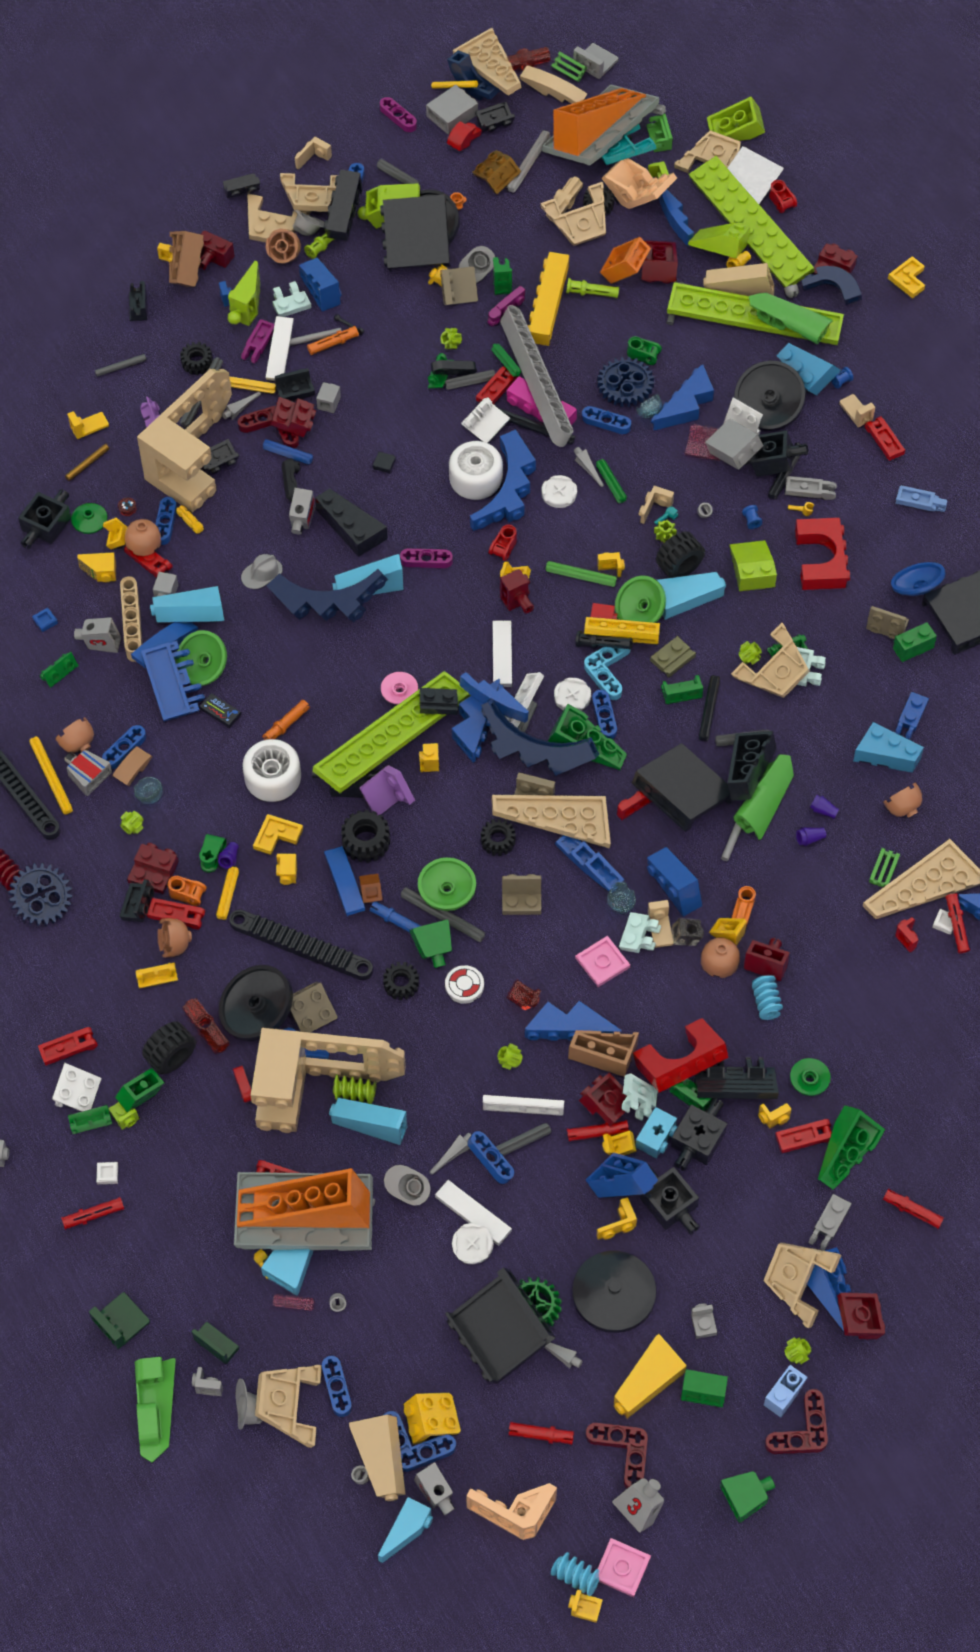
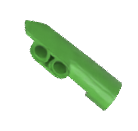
[749,293,833,344]
[734,754,794,840]
[135,1357,176,1463]

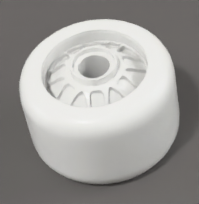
[449,441,503,500]
[243,739,301,802]

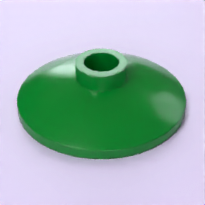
[71,503,107,534]
[790,1058,831,1096]

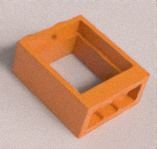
[600,237,651,284]

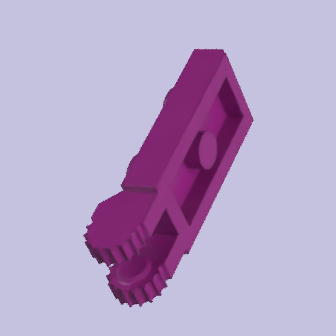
[488,286,525,327]
[241,319,275,363]

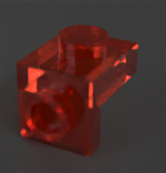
[506,980,541,1010]

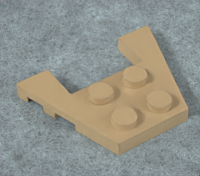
[674,130,741,173]
[280,173,338,212]
[540,182,606,246]
[248,194,311,242]
[731,623,810,698]
[763,1243,841,1328]
[255,1365,322,1448]

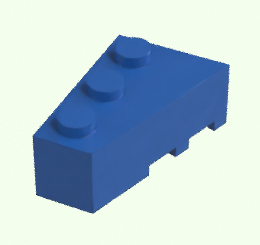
[299,258,342,312]
[647,847,702,917]
[586,1152,658,1198]

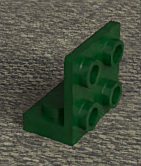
[89,1292,150,1349]

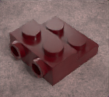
[811,243,857,275]
[270,397,316,437]
[127,843,179,894]
[579,1073,631,1126]
[837,1293,885,1339]

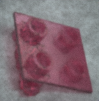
[685,423,720,461]

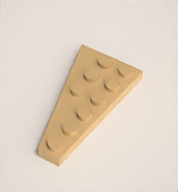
[452,28,522,95]
[491,795,611,848]
[863,839,980,919]

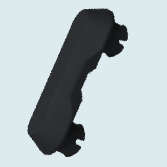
[282,458,300,502]

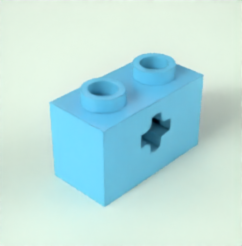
[635,1107,678,1159]

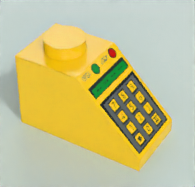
[77,553,116,582]

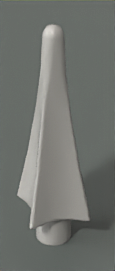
[222,392,261,420]
[574,447,604,487]
[430,1133,471,1175]
[544,1342,583,1369]

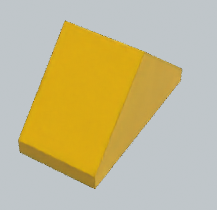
[709,918,747,945]

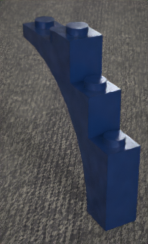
[266,569,388,623]
[481,698,599,776]

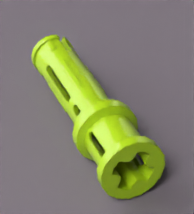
[304,233,334,259]
[566,278,619,298]

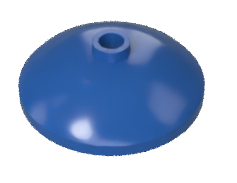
[891,562,946,596]

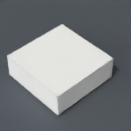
[932,909,957,935]
[97,1162,118,1185]

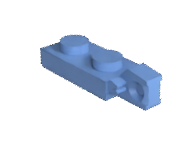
[895,486,947,512]

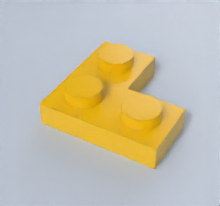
[888,256,925,298]
[253,814,303,855]

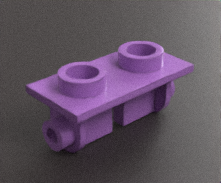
[140,396,160,427]

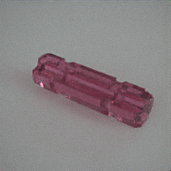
[273,1294,314,1311]

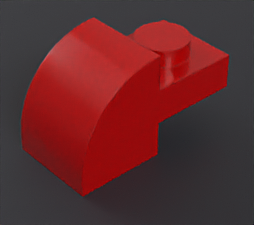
[447,121,482,151]

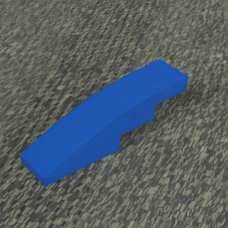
[658,189,694,247]
[131,622,198,668]
[460,672,529,723]
[555,835,625,892]
[324,846,365,916]

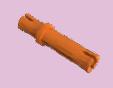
[307,326,359,355]
[262,700,310,740]

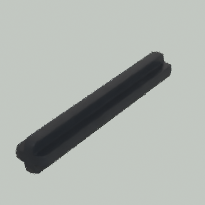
[768,442,801,500]
[699,675,720,741]

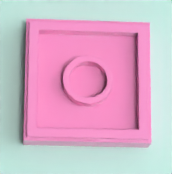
[575,936,630,987]
[598,1538,651,1597]

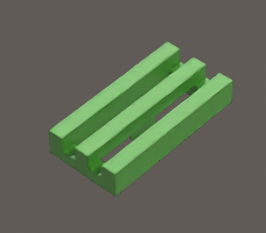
[551,51,587,82]
[869,848,900,888]

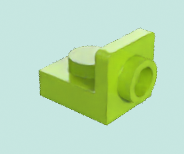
[648,161,669,188]
[108,1102,139,1130]

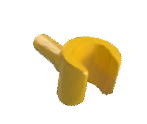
[788,502,814,516]
[254,1249,268,1279]

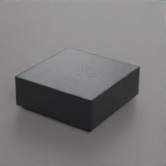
[373,452,396,473]

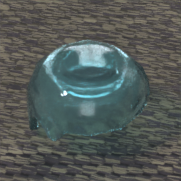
[636,394,662,418]
[134,777,163,804]
[607,882,636,913]

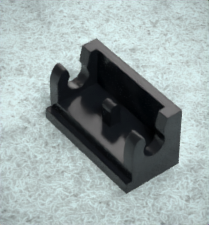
[129,281,147,321]

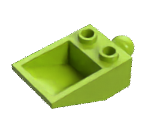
[357,184,420,229]
[228,261,260,326]

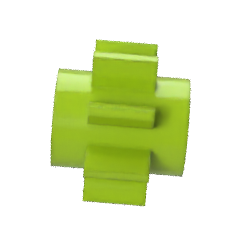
[440,328,462,349]
[654,520,677,543]
[739,641,762,665]
[120,811,144,834]
[497,1043,522,1070]
[785,1337,811,1364]

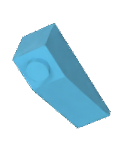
[378,1497,433,1563]

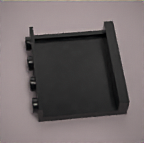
[380,195,450,272]
[922,570,980,655]
[632,743,732,832]
[445,1267,556,1384]

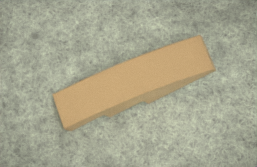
[519,65,587,104]

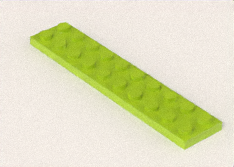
[689,156,815,288]
[667,282,844,345]
[313,671,471,793]

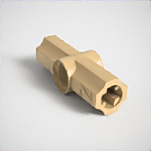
[546,176,583,222]

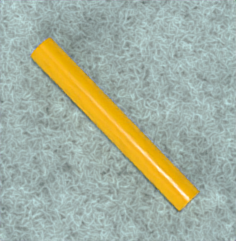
[431,81,478,89]

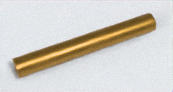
[65,444,109,481]

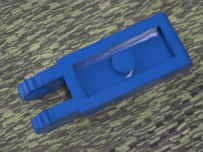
[895,692,929,740]

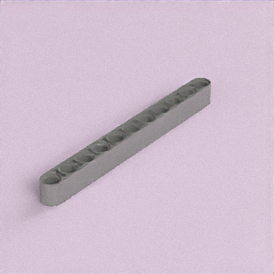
[500,305,573,447]

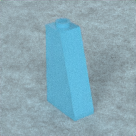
[332,554,403,595]
[657,572,726,620]
[150,586,224,622]
[329,1098,407,1145]
[261,1249,314,1296]

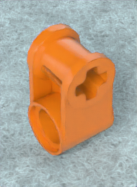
[168,876,207,906]

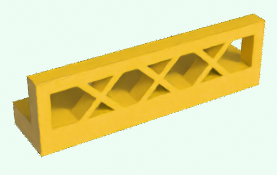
[584,617,660,644]

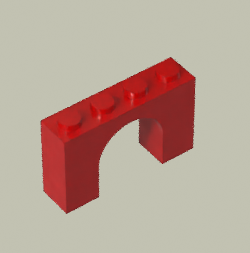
[795,518,850,590]
[633,1018,729,1093]

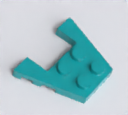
[601,124,657,165]

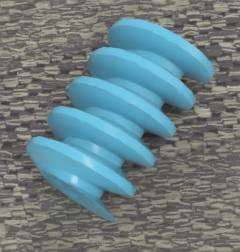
[752,975,783,1020]
[551,1552,600,1596]

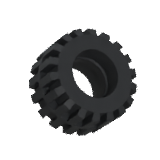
[655,531,705,578]
[341,810,390,863]
[142,1021,197,1075]

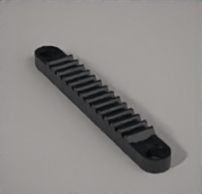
[0,750,60,840]
[229,910,373,981]

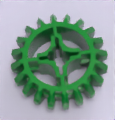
[520,1277,562,1326]

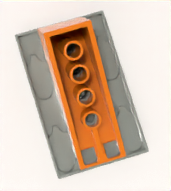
[542,85,659,165]
[234,1168,373,1251]

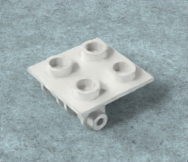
[724,397,763,435]
[461,398,510,443]
[52,1063,101,1111]

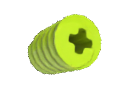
[333,1074,376,1104]

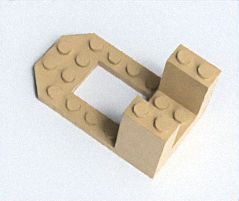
[137,369,232,513]
[251,1028,406,1133]

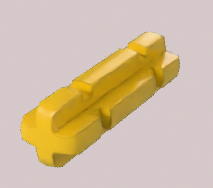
[176,505,204,534]

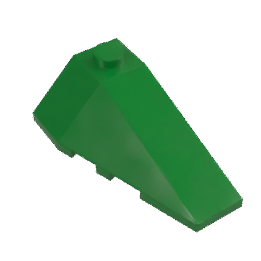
[548,704,627,770]
[818,1105,885,1190]

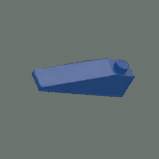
[807,1247,851,1331]

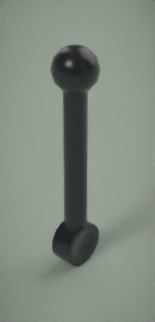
[334,314,364,335]

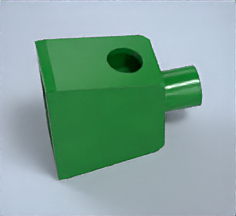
[409,919,452,968]
[720,1471,775,1523]

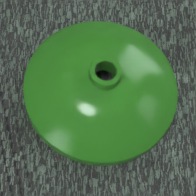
[615,576,666,623]
[176,630,227,686]
[418,858,476,911]

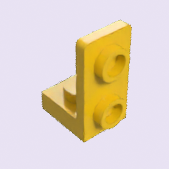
[67,411,109,439]
[596,1197,637,1240]

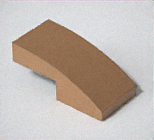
[112,746,153,786]

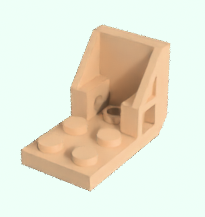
[602,158,677,209]
[466,1483,557,1540]

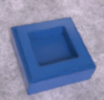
[32,608,58,632]

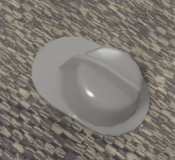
[293,210,325,236]
[459,246,495,283]
[241,554,282,589]
[384,1165,431,1205]
[236,1379,263,1430]

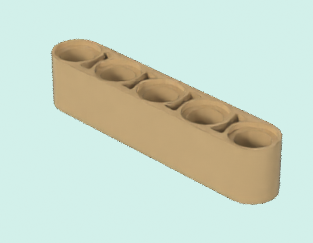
[120,577,143,662]

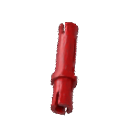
[945,893,970,953]
[567,1120,629,1142]
[883,1189,944,1229]
[61,1197,124,1230]
[509,1422,574,1445]

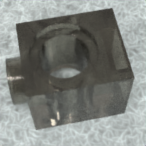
[671,918,704,946]

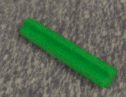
[491,344,521,377]
[596,459,627,503]

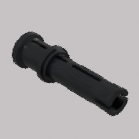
[575,631,633,650]

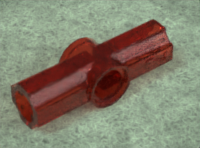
[507,47,551,71]
[182,998,230,1054]

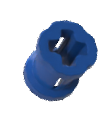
[831,367,854,388]
[742,505,763,529]

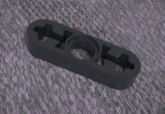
[430,360,477,375]

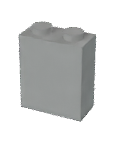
[426,85,478,135]
[705,419,763,470]

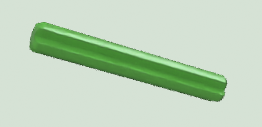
[546,561,617,587]

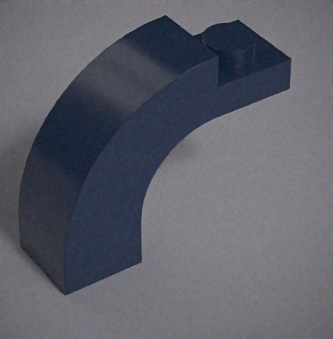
[447,50,501,100]
[801,266,862,305]

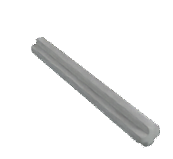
[507,130,550,193]

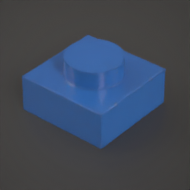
[219,281,231,307]

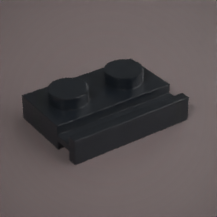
[419,688,458,715]

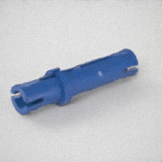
[369,901,421,932]

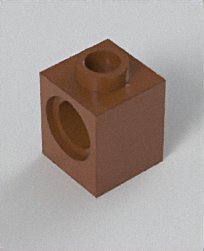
[359,874,382,903]

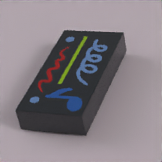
[200,693,241,728]

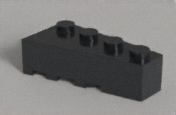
[324,169,363,241]
[315,488,388,557]
[728,731,777,800]

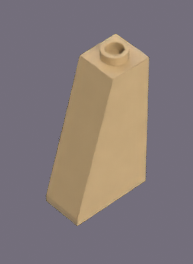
[703,263,774,296]
[349,1415,406,1501]

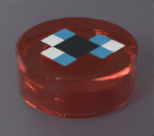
[118,497,137,516]

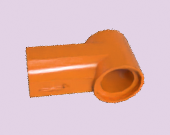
[732,886,756,927]

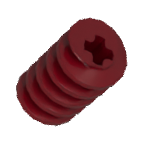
[0,849,23,891]

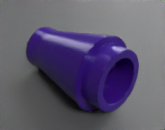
[809,795,839,819]
[796,827,826,846]
[218,842,239,869]

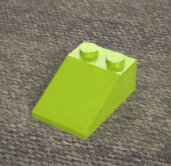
[707,96,765,141]
[688,223,750,258]
[729,540,777,591]

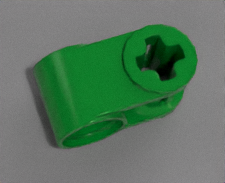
[627,336,662,365]
[199,834,227,873]

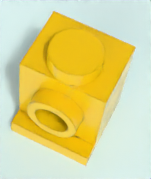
[419,743,439,772]
[276,854,297,885]

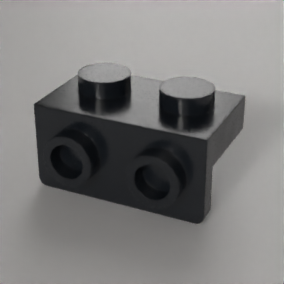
[475,101,515,132]
[223,173,260,198]
[275,368,315,401]
[203,439,240,474]
[119,879,154,922]

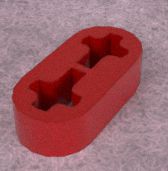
[233,1066,252,1103]

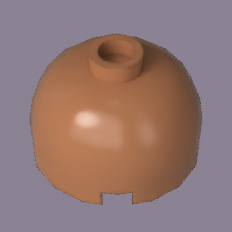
[266,229,301,263]
[125,519,161,556]
[55,717,94,753]
[883,782,923,818]
[158,918,192,957]
[701,938,740,978]

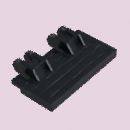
[695,1057,779,1099]

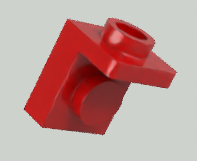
[895,917,919,952]

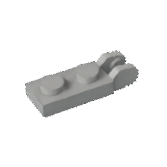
[785,476,837,500]
[809,1194,852,1251]

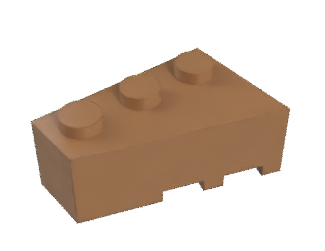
[169,231,204,287]
[568,1030,639,1077]

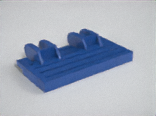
[141,641,205,722]

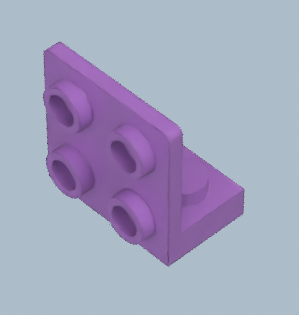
[360,765,415,815]

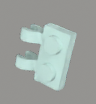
[272,281,311,317]
[797,647,826,686]
[619,912,661,953]
[622,1073,658,1120]

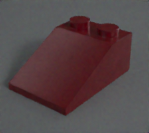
[641,240,678,283]

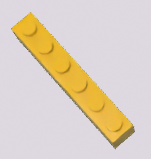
[527,252,569,346]

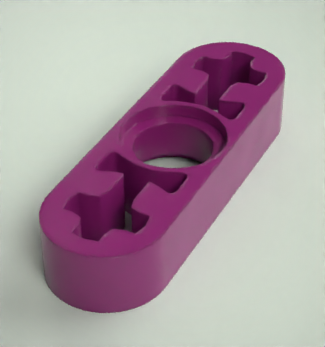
[380,97,417,132]
[400,548,453,568]

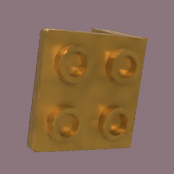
[472,150,521,194]

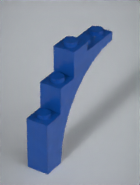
[470,430,536,531]

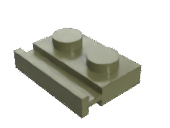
[650,636,696,678]

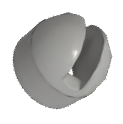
[784,284,799,298]
[697,503,713,518]
[329,1293,346,1312]
[351,1466,369,1485]

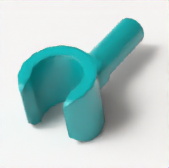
[654,506,678,525]

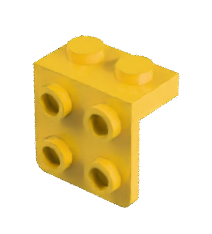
[404,1393,461,1444]

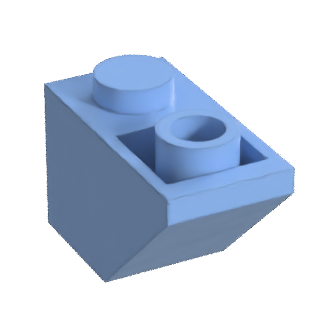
[764,1365,808,1418]

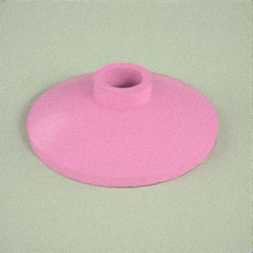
[381,672,418,705]

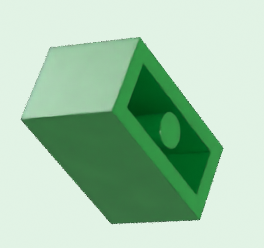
[893,622,937,662]
[115,1068,164,1113]

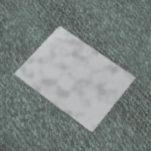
[728,146,784,204]

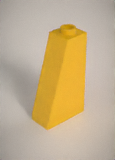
[614,1334,687,1419]

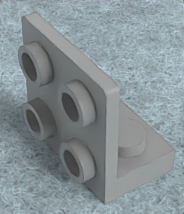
[573,43,618,79]

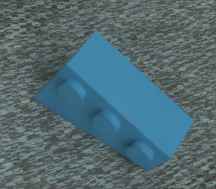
[777,343,841,396]
[853,722,924,773]

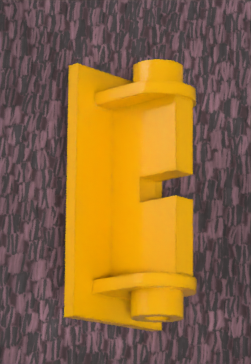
[136,963,178,989]

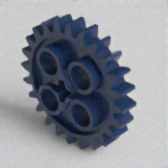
[597,357,654,407]
[8,863,72,926]

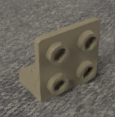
[440,267,478,305]
[866,606,909,639]
[514,772,555,796]
[502,874,541,915]
[290,982,337,1033]

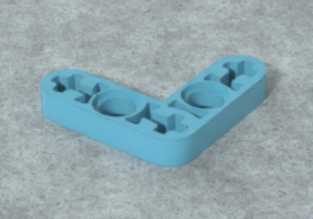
[584,642,631,700]

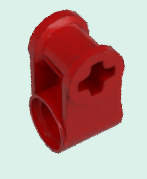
[769,180,797,213]
[489,525,517,561]

